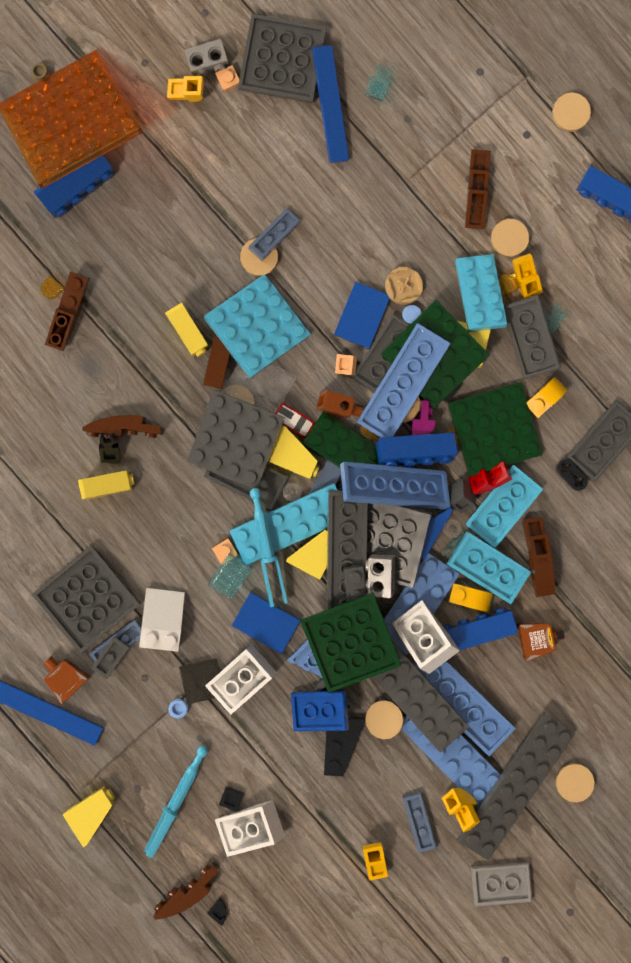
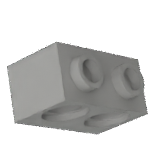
[184,39,229,77]
[365,554,395,598]

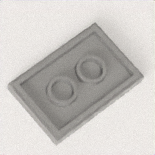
[471,861,532,907]

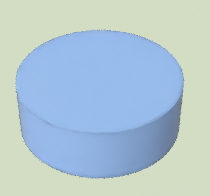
[402,305,421,324]
[168,698,188,719]

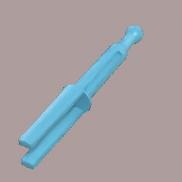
[250,488,288,607]
[144,746,208,858]

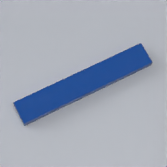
[312,45,349,163]
[0,680,104,746]

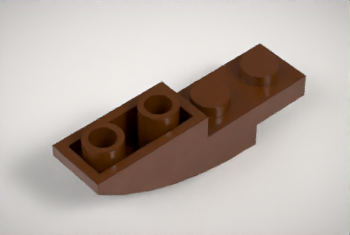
[45,271,90,351]
[82,415,163,440]
[522,517,555,597]
[153,862,219,920]

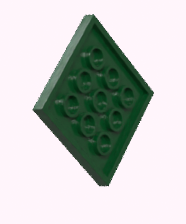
[381,299,490,409]
[447,382,543,476]
[300,592,401,693]

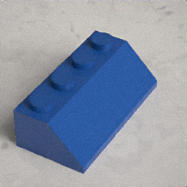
[34,144,114,218]

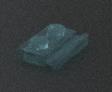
[208,553,252,600]

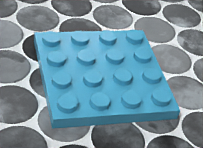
[203,275,311,379]

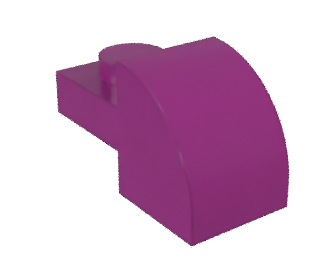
[411,400,436,436]

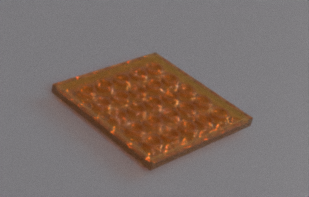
[0,50,143,189]

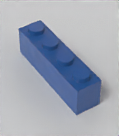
[576,165,631,223]
[376,433,458,467]
[443,608,518,650]

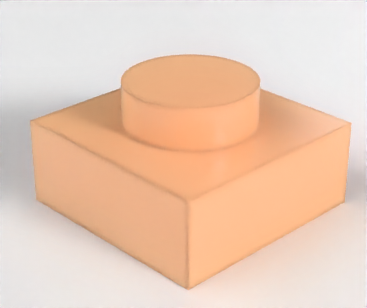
[215,65,239,92]
[335,354,357,375]
[212,538,238,565]

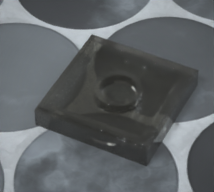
[179,658,220,705]

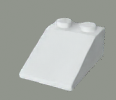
[139,588,185,652]
[392,600,460,674]
[205,644,277,715]
[215,800,285,857]

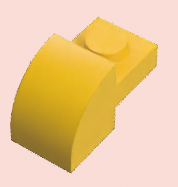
[167,76,204,102]
[512,253,543,299]
[527,377,568,418]
[449,584,493,612]
[442,788,480,832]
[362,842,388,881]

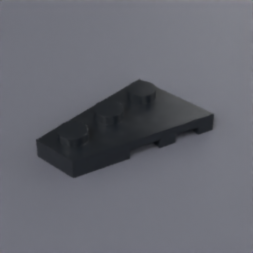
[324,718,365,776]

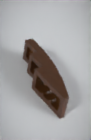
[465,149,491,229]
[203,334,231,389]

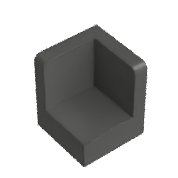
[448,479,476,513]

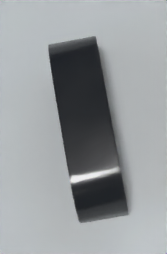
[556,459,588,491]

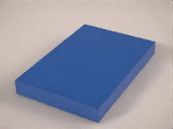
[334,282,390,349]
[232,592,300,654]
[291,691,349,731]

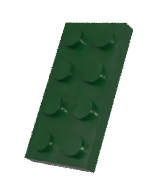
[302,412,379,468]

